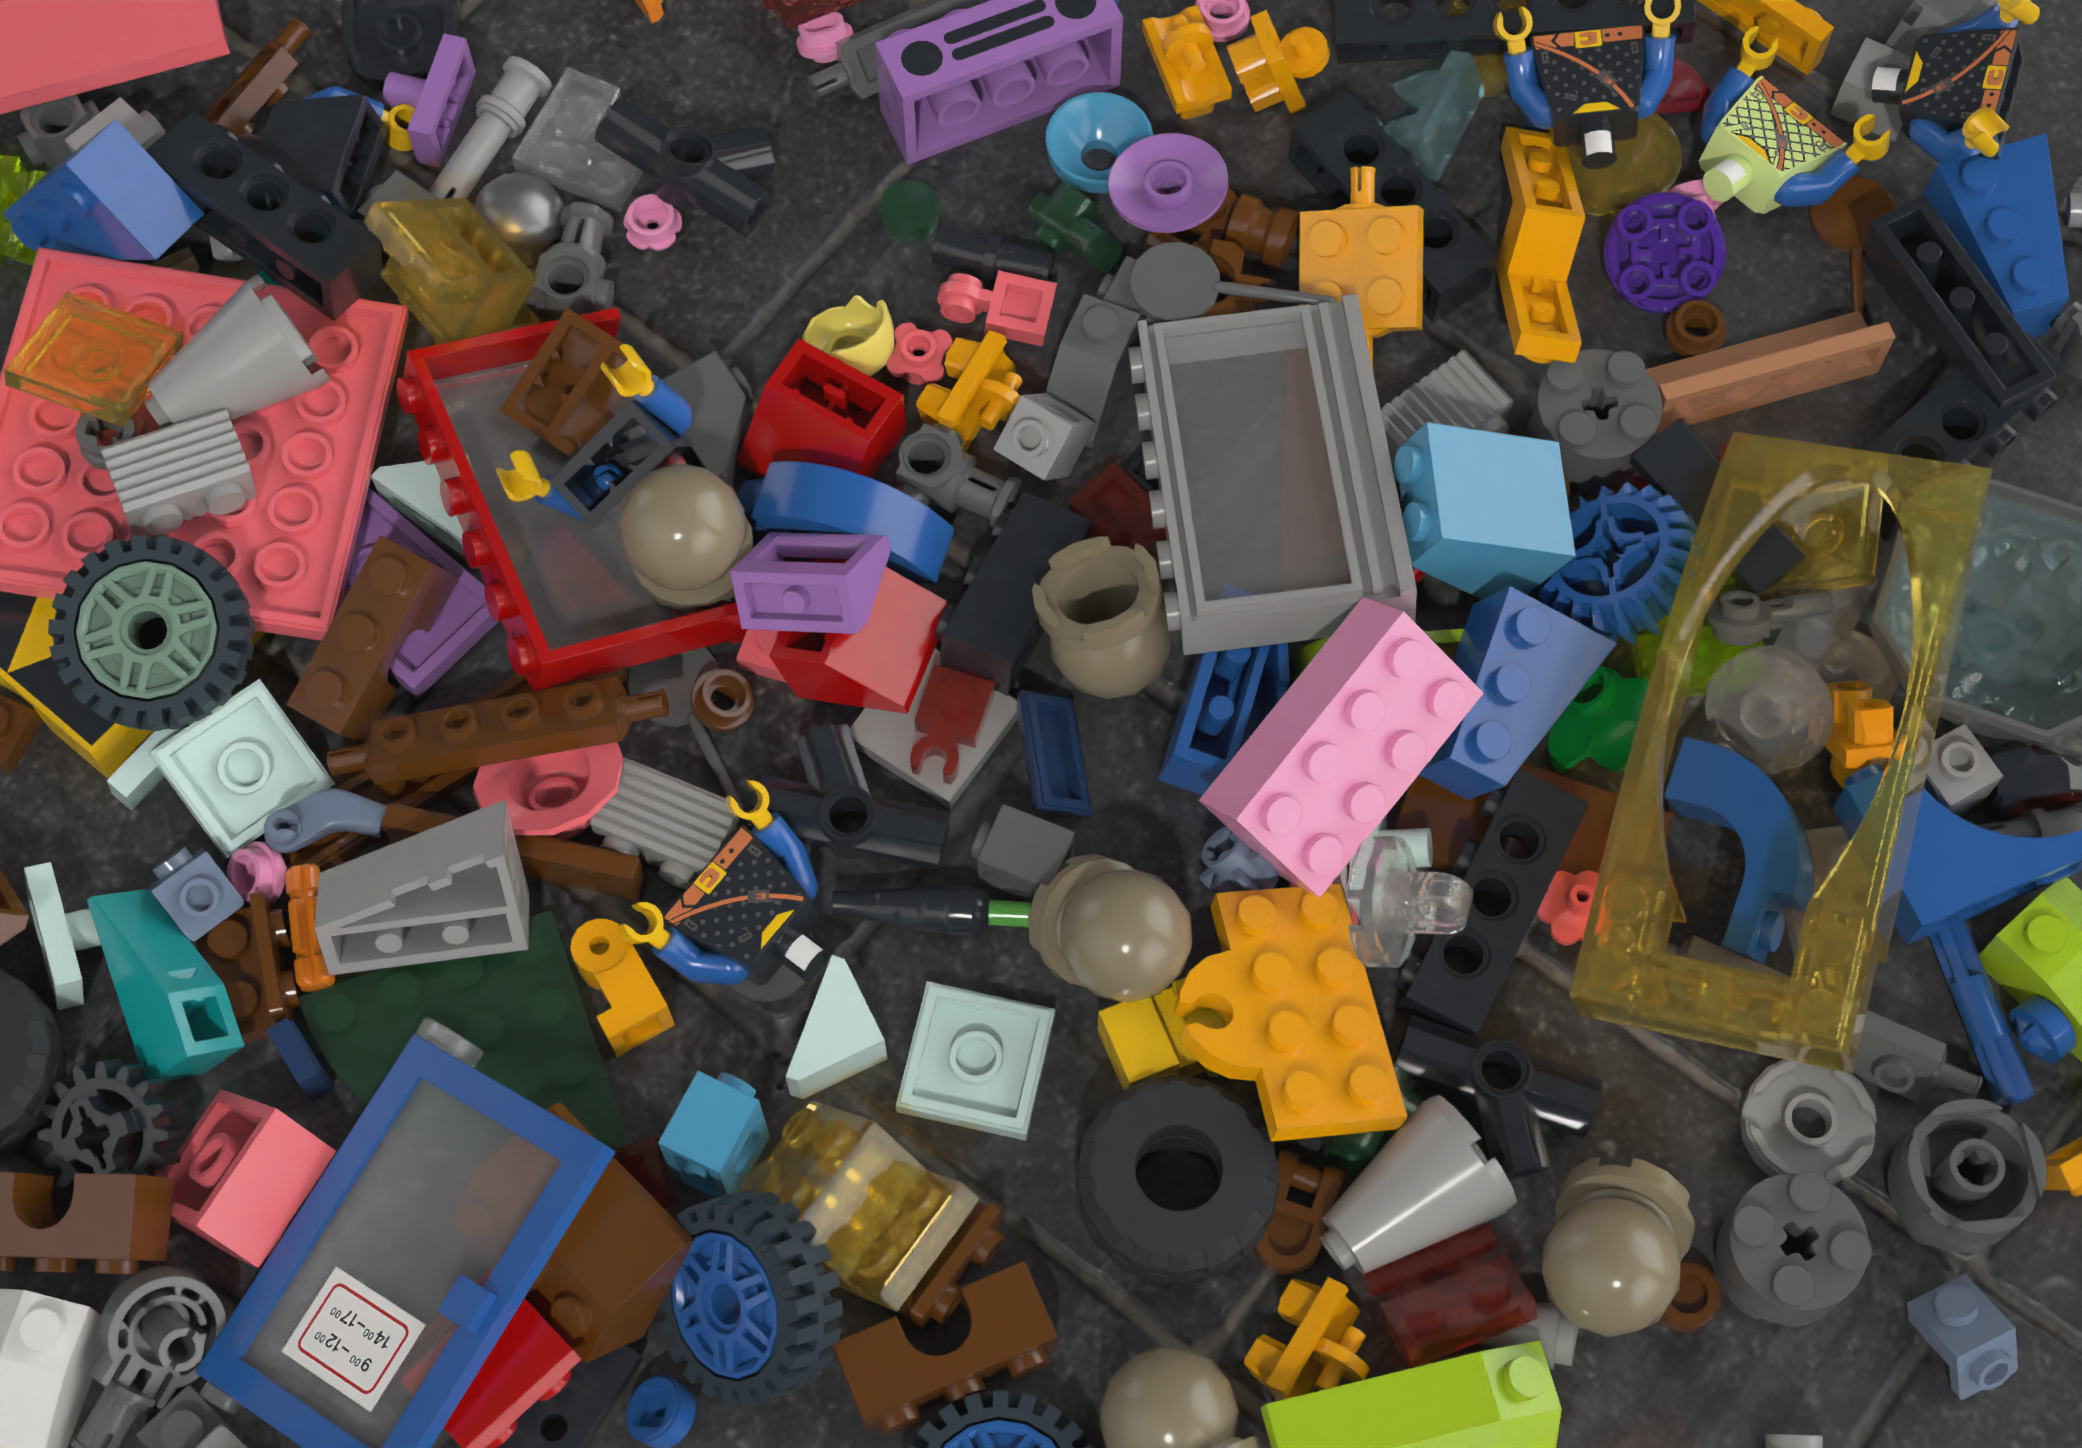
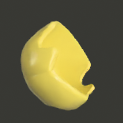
[802,295,894,376]

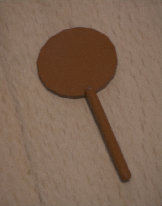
[1809,176,1896,323]

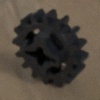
[37,1058,185,1190]

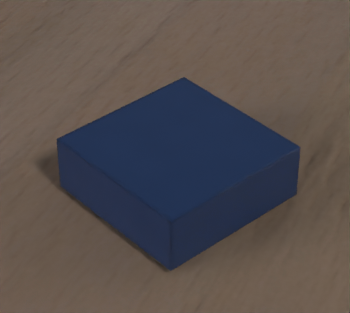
[266,1018,334,1102]

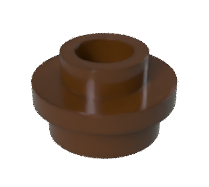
[1665,300,1727,358]
[690,669,754,732]

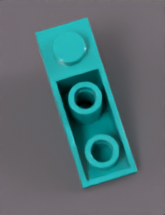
[87,889,244,1081]

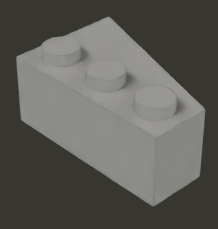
[314,800,529,975]

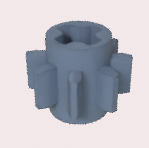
[1199,826,1279,894]

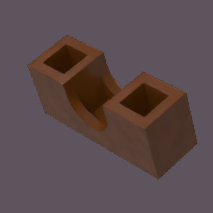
[286,535,459,743]
[0,1172,174,1275]
[832,1261,1058,1436]

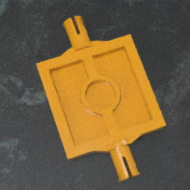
[1299,166,1424,374]

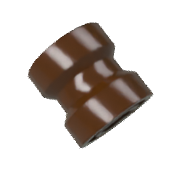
[1224,193,1300,269]

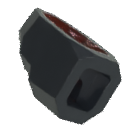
[1982,741,2082,820]

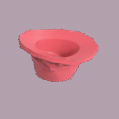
[473,742,624,840]

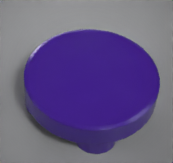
[1603,192,1726,315]

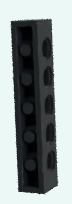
[1335,0,1696,64]

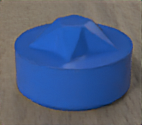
[2009,996,2076,1064]
[626,1374,696,1448]

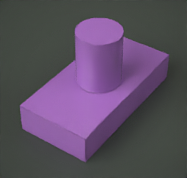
[383,34,476,167]

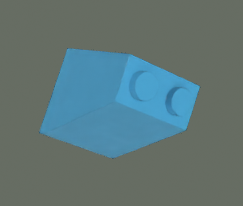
[1394,422,1576,599]

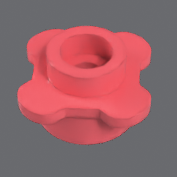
[886,323,952,385]

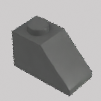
[1045,294,1140,449]
[662,351,753,488]

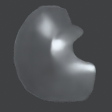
[473,171,564,266]

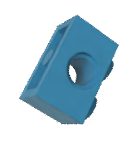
[658,1071,770,1198]

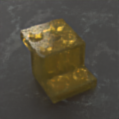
[364,198,542,345]
[741,1101,980,1312]

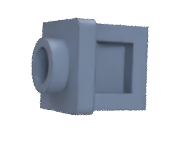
[148,847,244,941]
[1907,1273,2018,1400]

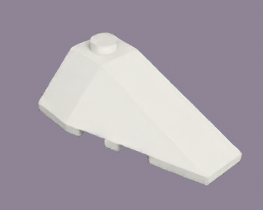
[0,1289,103,1448]

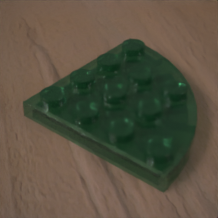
[299,910,634,1167]

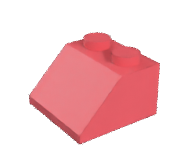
[164,1089,337,1268]

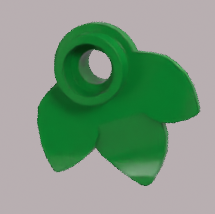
[1548,666,1664,773]

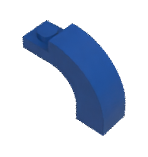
[737,461,955,584]
[1664,737,1814,965]

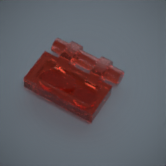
[1361,1223,1538,1369]

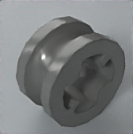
[75,405,137,471]

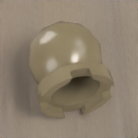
[619,463,755,613]
[1032,536,1174,699]
[1028,853,1192,1002]
[1542,1157,1696,1337]
[1099,1346,1265,1448]

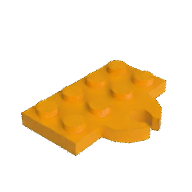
[1174,884,1407,1142]

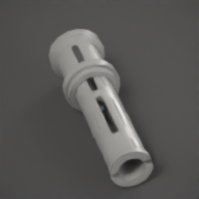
[428,56,552,218]

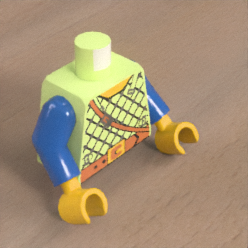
[1699,26,1890,214]

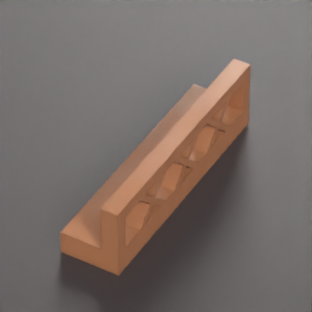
[1646,311,1896,435]

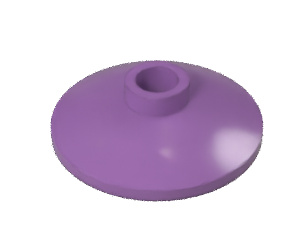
[1108,133,1228,233]

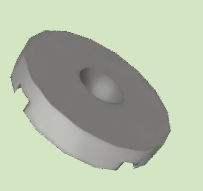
[1739,1056,1877,1186]

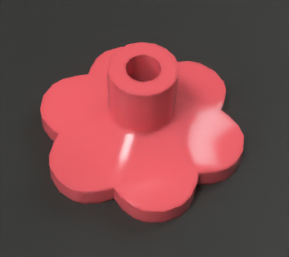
[1536,870,1619,946]

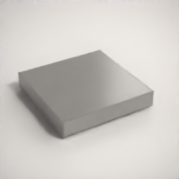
[849,649,1018,809]

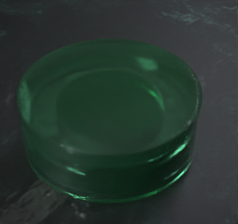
[880,180,940,242]

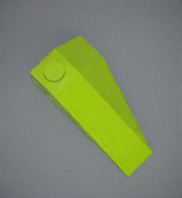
[1979,877,2082,1062]
[1261,1340,1562,1448]

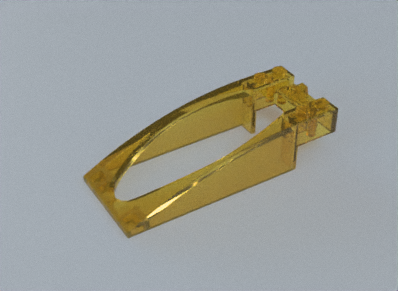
[1569,432,1992,1074]

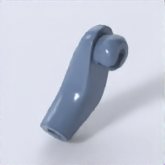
[264,788,387,853]

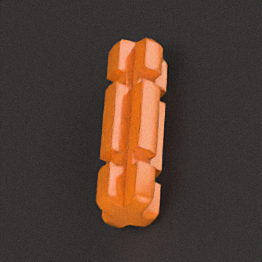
[285,864,335,992]

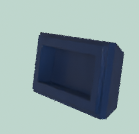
[1016,690,1092,817]

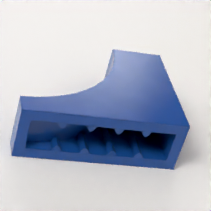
[1832,762,2082,945]

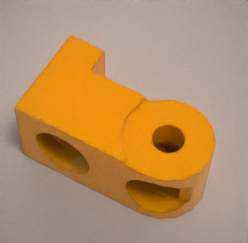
[570,918,675,1057]

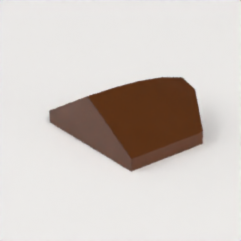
[499,308,639,458]

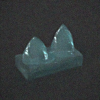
[1383,50,1485,181]

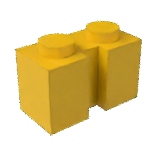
[1098,977,1227,1091]

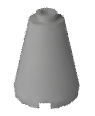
[144,274,331,428]
[1320,1095,1517,1274]

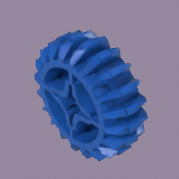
[1537,482,1706,645]

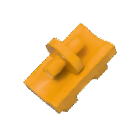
[1142,5,1232,120]
[1227,10,1330,115]
[916,330,1023,452]
[1811,680,1911,789]
[1244,1277,1370,1401]

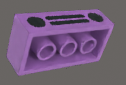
[875,0,1123,165]

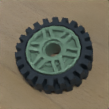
[48,534,255,731]

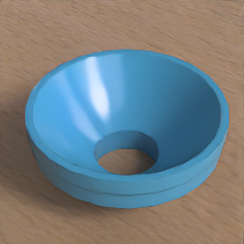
[1046,92,1153,193]

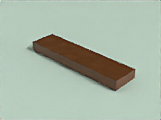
[381,803,647,902]

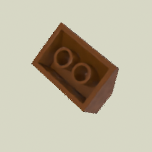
[454,1102,695,1363]

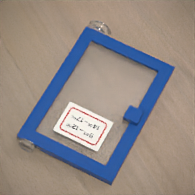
[195,1016,615,1448]

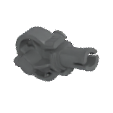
[71,1266,227,1448]

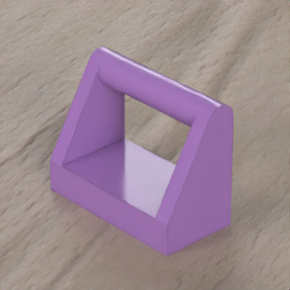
[730,532,890,634]

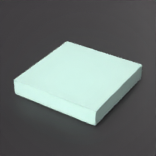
[149,679,335,860]
[896,981,1055,1141]

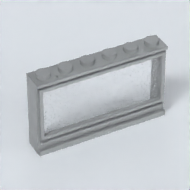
[1128,294,1417,655]

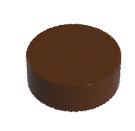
[1659,1260,1722,1333]

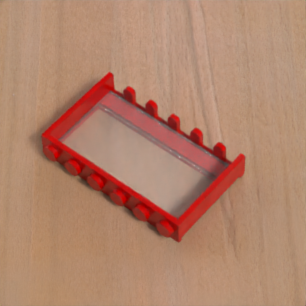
[396,307,747,692]

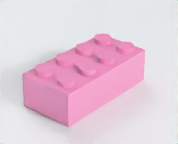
[1199,597,1483,898]

